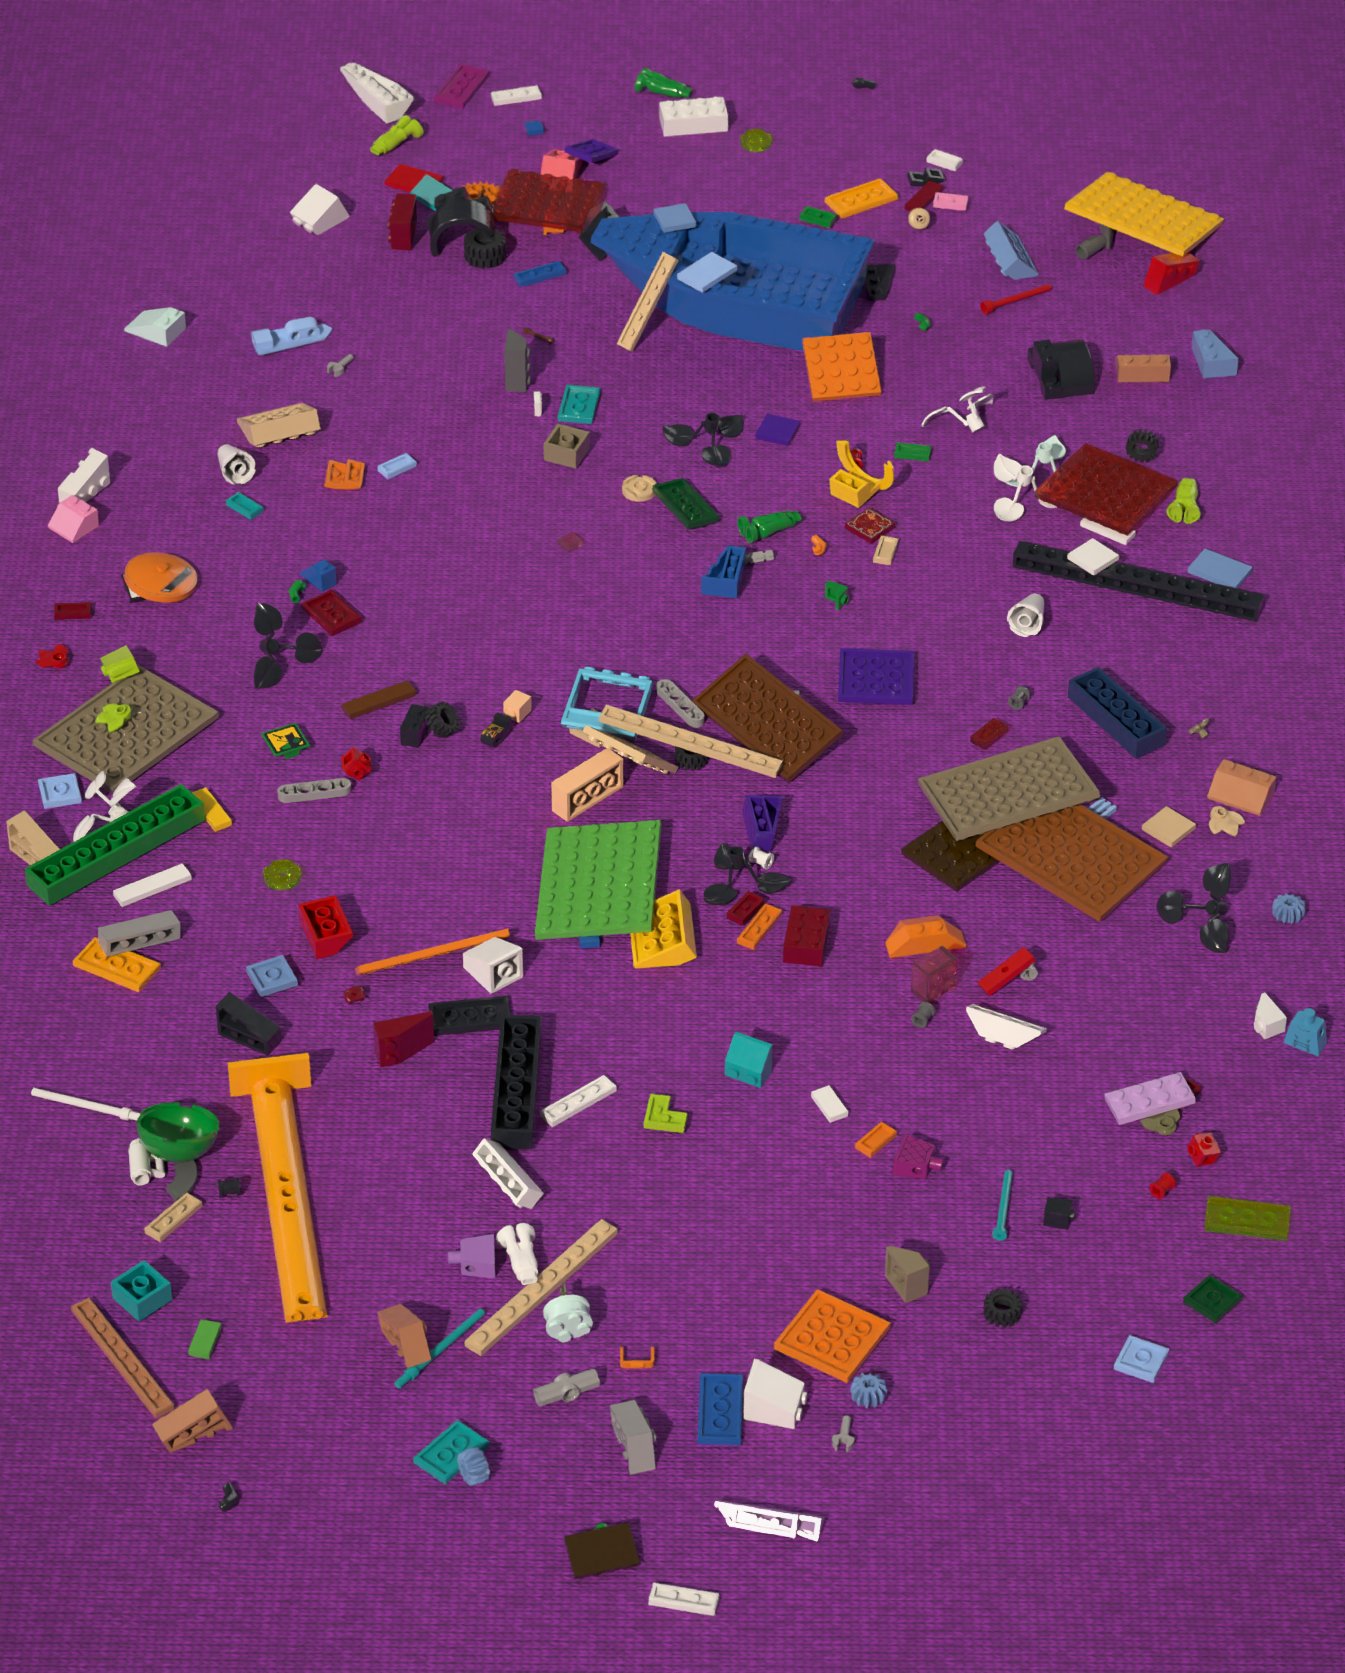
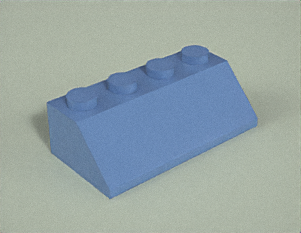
[984,220,1039,280]

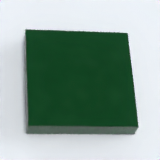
[1183,1274,1243,1324]

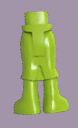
[370,115,424,155]
[1167,478,1200,524]

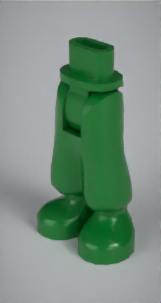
[634,68,693,99]
[737,510,802,543]

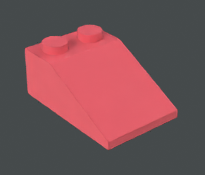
[541,149,583,182]

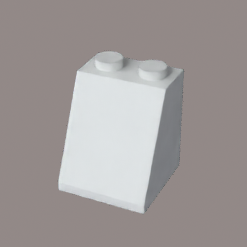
[290,184,349,235]
[463,937,523,994]
[744,1359,807,1429]

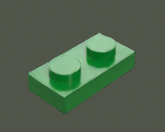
[800,206,837,228]

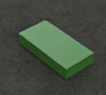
[188,1319,221,1359]

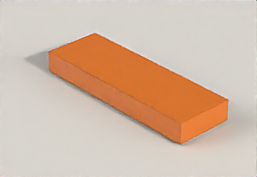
[737,903,782,950]

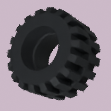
[464,228,506,268]

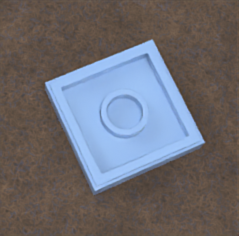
[38,773,82,809]
[1114,1335,1169,1383]

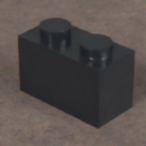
[400,704,430,748]

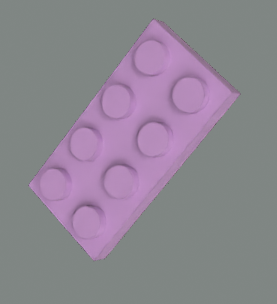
[1105,1072,1195,1125]

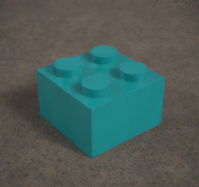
[111,1260,172,1321]

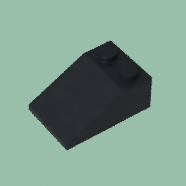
[578,201,619,261]

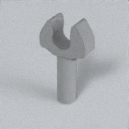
[327,354,354,377]
[832,1416,854,1453]

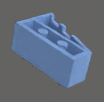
[1191,330,1238,378]

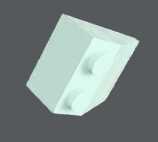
[124,307,186,347]

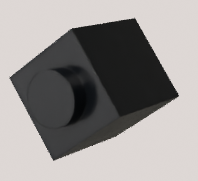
[1043,1197,1075,1230]

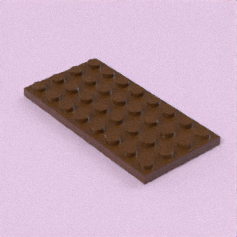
[692,653,843,783]

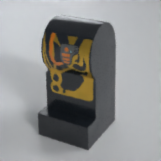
[480,712,512,748]

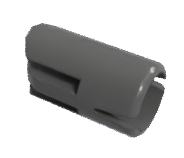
[1075,235,1106,260]

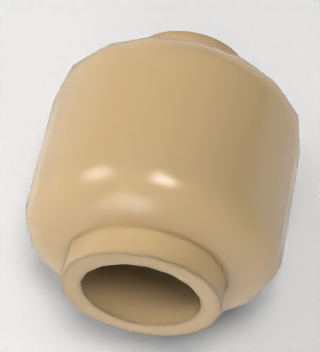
[908,208,930,229]

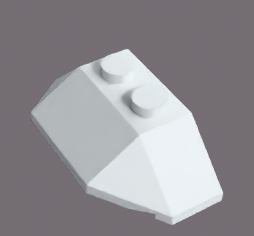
[966,1004,1047,1049]

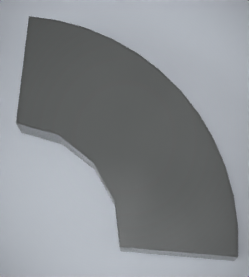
[166,1160,197,1202]

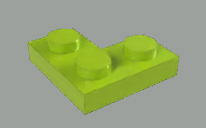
[644,1094,687,1133]

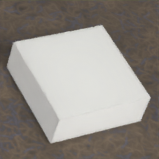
[534,392,542,416]

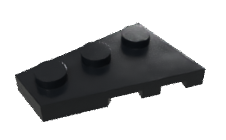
[864,264,895,301]

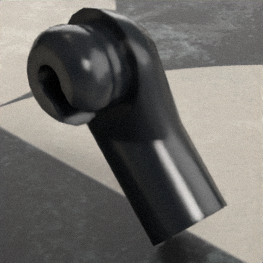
[852,77,876,90]

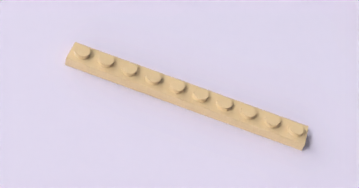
[599,705,782,778]
[465,1219,617,1356]

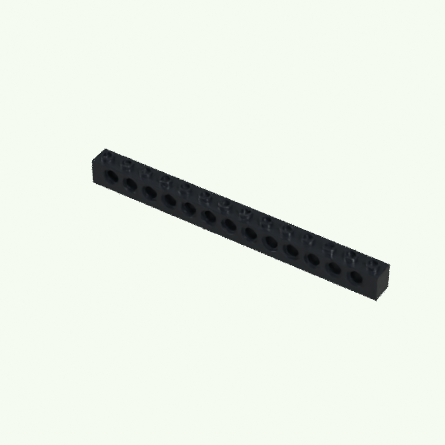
[1012,541,1264,622]

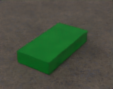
[894,442,931,462]

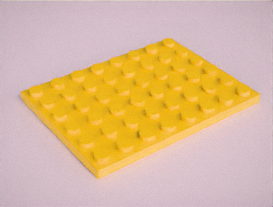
[1064,172,1224,257]

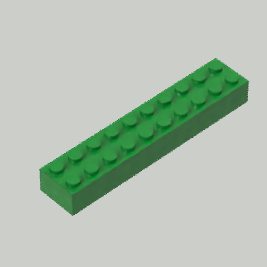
[25,784,205,906]

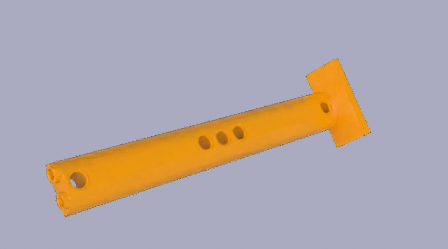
[227,1053,328,1323]

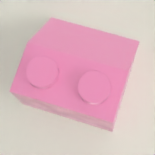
[48,495,99,543]

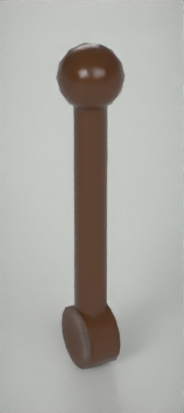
[523,328,553,344]

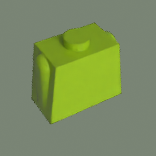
[100,645,140,683]

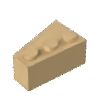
[6,810,60,865]

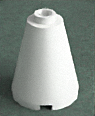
[218,444,256,485]
[1007,594,1045,637]

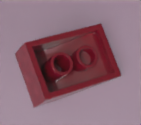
[373,1011,434,1068]

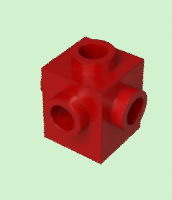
[341,747,372,781]
[1187,1133,1221,1167]

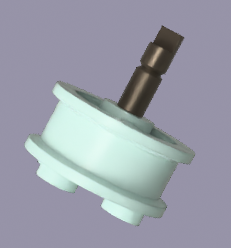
[543,1283,593,1342]

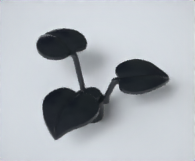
[662,413,742,466]
[254,603,323,689]
[703,843,792,905]
[1156,863,1231,953]

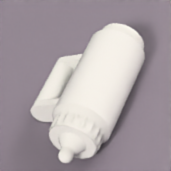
[128,1138,165,1185]

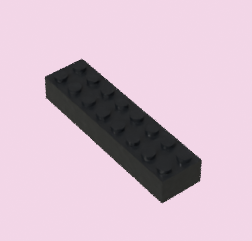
[491,1015,542,1149]

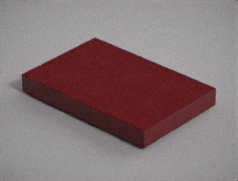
[301,590,362,636]

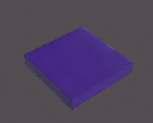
[755,414,800,446]

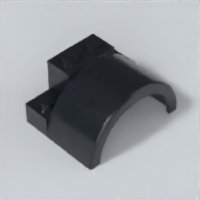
[427,186,494,257]
[1027,339,1095,400]

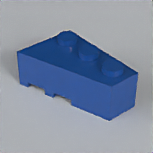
[701,546,746,598]

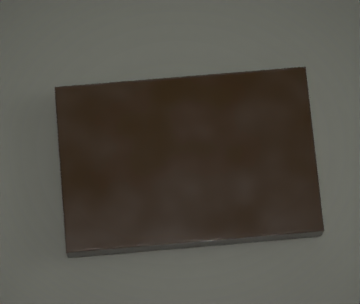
[564,1523,640,1580]

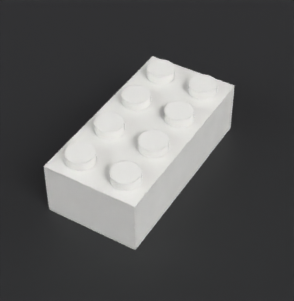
[659,97,728,136]

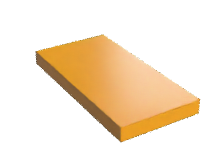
[825,178,898,219]
[73,937,161,992]

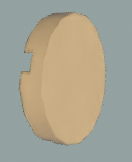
[622,475,656,502]

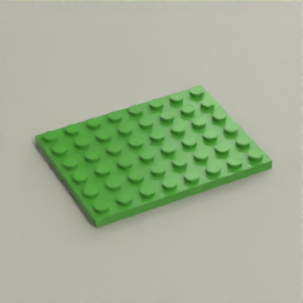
[535,820,661,940]

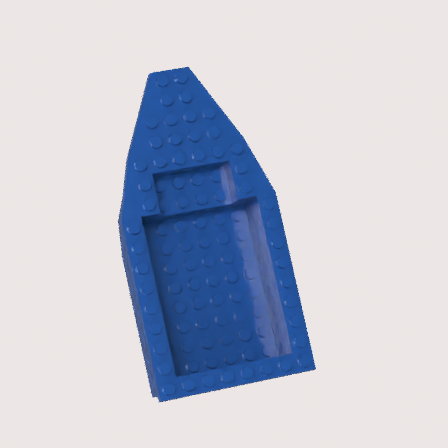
[591,212,875,351]

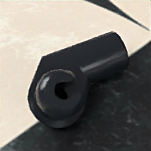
[218,1483,239,1512]

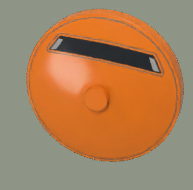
[124,552,197,603]

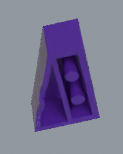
[742,795,783,851]

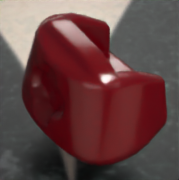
[344,986,365,1005]

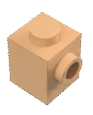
[503,690,532,723]

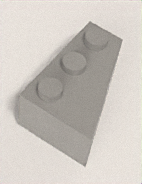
[610,1400,656,1475]

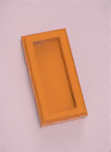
[855,1121,897,1158]

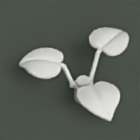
[922,386,993,433]
[994,454,1070,522]
[73,771,136,842]

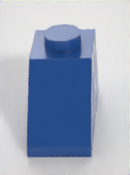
[300,559,337,592]

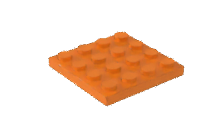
[802,332,881,402]
[774,1289,891,1383]

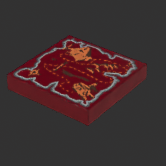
[845,508,895,544]

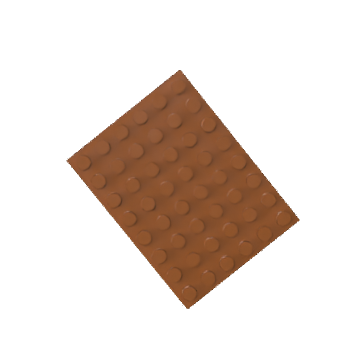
[976,804,1168,922]

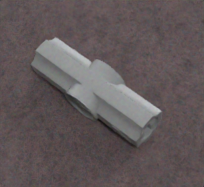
[533,1369,600,1406]

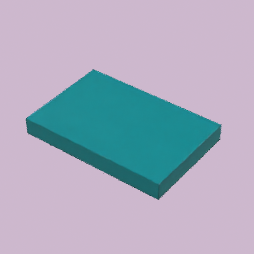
[558,385,600,424]
[413,1420,490,1485]

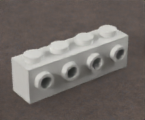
[472,1138,543,1209]

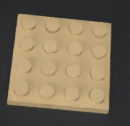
[582,725,678,774]

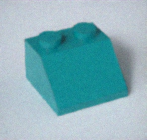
[725,1032,772,1088]

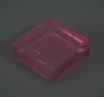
[558,532,583,553]

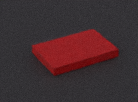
[385,164,444,193]

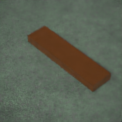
[341,680,416,719]

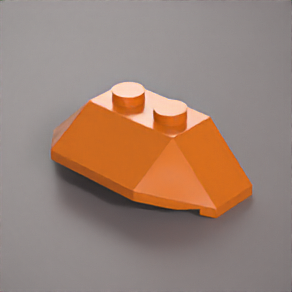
[885,915,966,958]

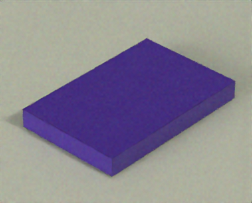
[564,139,618,163]

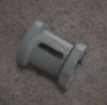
[1008,686,1030,710]
[911,1002,936,1028]

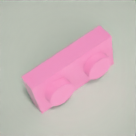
[933,193,968,211]

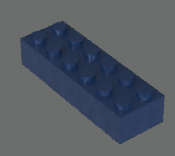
[1068,667,1167,759]

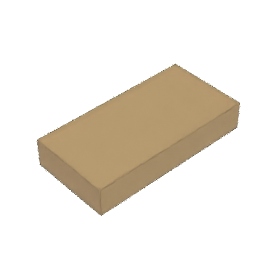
[873,536,898,565]

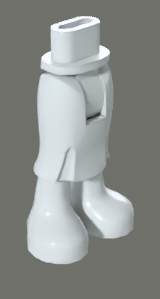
[496,1223,538,1285]

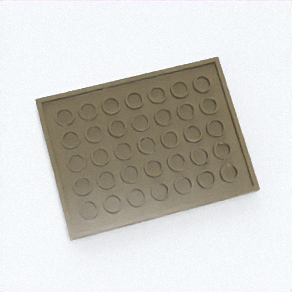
[33,665,219,794]
[918,736,1100,841]

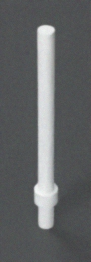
[31,1088,140,1121]

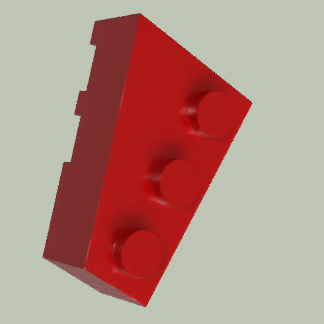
[1143,253,1200,295]

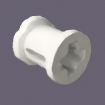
[749,847,774,870]

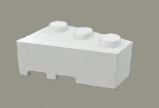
[58,448,110,502]

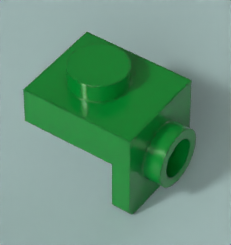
[825,580,849,610]

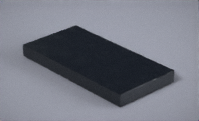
[428,996,510,1036]

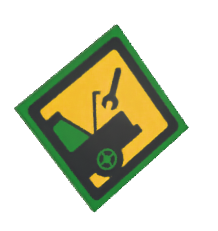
[261,723,310,759]

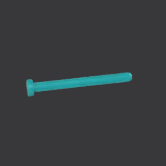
[992,1170,1013,1241]

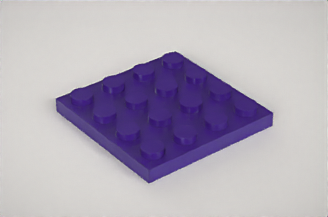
[838,648,914,705]

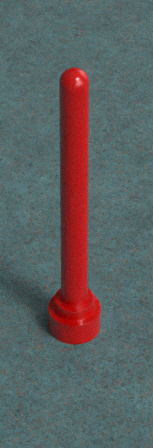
[980,284,1052,315]

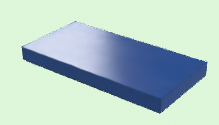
[697,1373,743,1446]

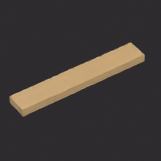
[617,252,678,352]

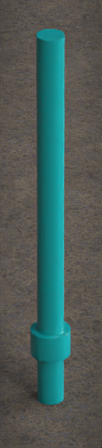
[394,1308,485,1389]

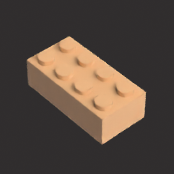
[551,748,623,822]

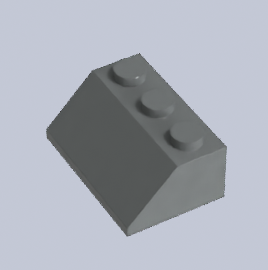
[504,329,531,392]

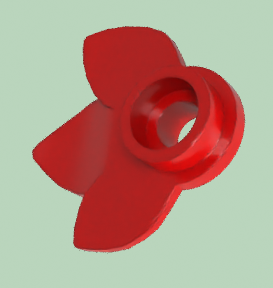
[35,644,69,669]

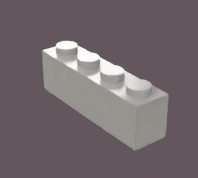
[98,910,180,956]

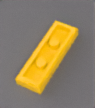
[192,787,232,832]

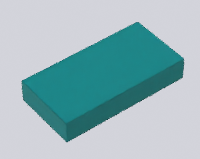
[226,492,264,520]

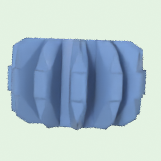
[1272,893,1305,925]
[850,1372,887,1409]
[457,1447,490,1486]

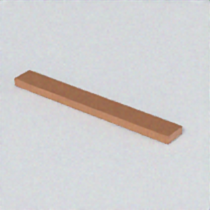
[71,1297,174,1419]

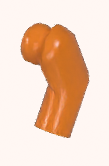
[811,535,827,555]

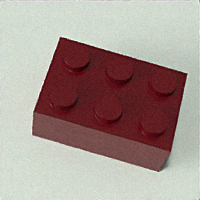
[387,193,417,251]
[783,905,830,967]

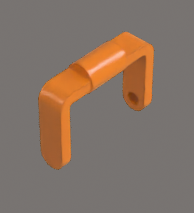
[620,1347,654,1369]

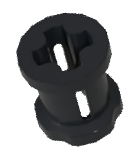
[218,1177,240,1198]

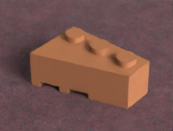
[377,1304,431,1368]
[152,1389,233,1453]

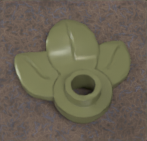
[1140,1109,1180,1135]

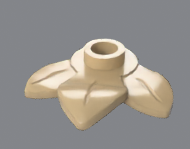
[1209,806,1245,837]

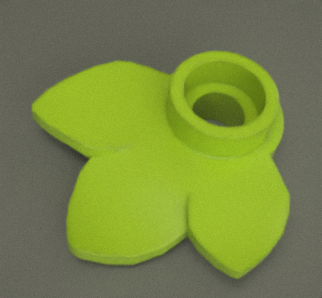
[95,703,131,733]

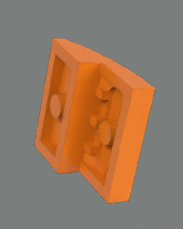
[324,459,365,490]

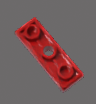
[977,947,1036,996]

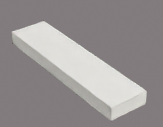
[113,863,192,907]
[540,1075,617,1127]

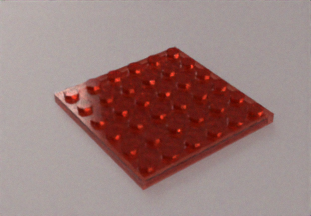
[493,169,605,232]
[1034,443,1178,536]

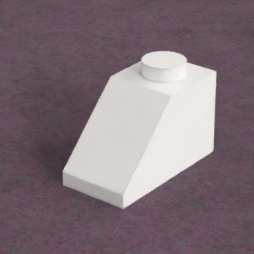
[1254,993,1287,1039]

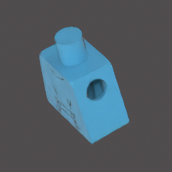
[1284,1008,1327,1056]

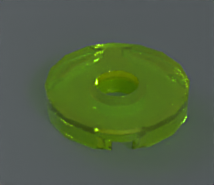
[740,129,772,152]
[263,859,302,891]

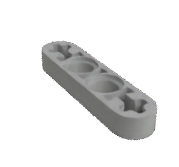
[657,679,704,728]
[277,778,351,803]

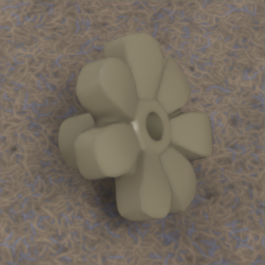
[1188,718,1209,738]

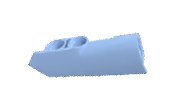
[251,317,332,355]

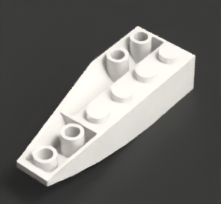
[340,63,414,123]

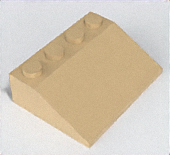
[237,403,320,447]

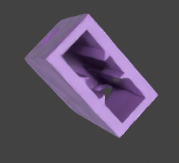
[448,1234,495,1278]

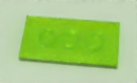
[1204,1196,1291,1241]

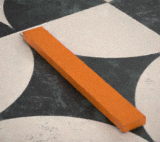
[355,928,510,976]

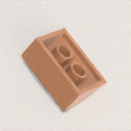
[1115,354,1171,382]
[1207,759,1276,816]

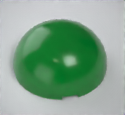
[137,1102,219,1163]

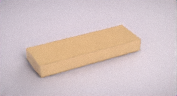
[144,1193,203,1242]

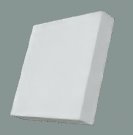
[1067,538,1119,575]

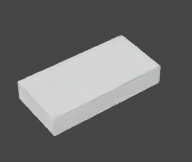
[927,149,963,171]
[811,1085,848,1123]

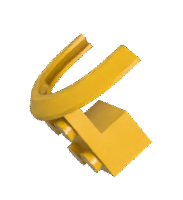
[829,441,894,508]

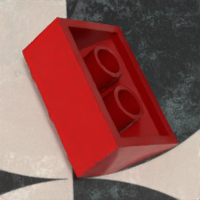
[298,895,353,959]

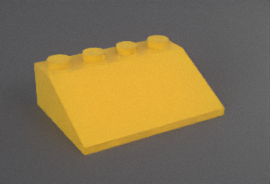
[630,889,697,969]

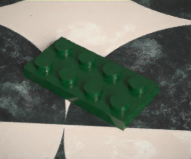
[652,478,719,530]

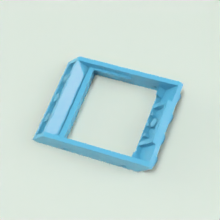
[561,667,654,739]

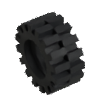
[1125,429,1159,463]
[425,701,460,738]
[675,746,709,771]
[983,1288,1022,1328]

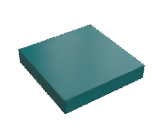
[410,174,452,211]

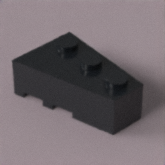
[216,992,281,1056]

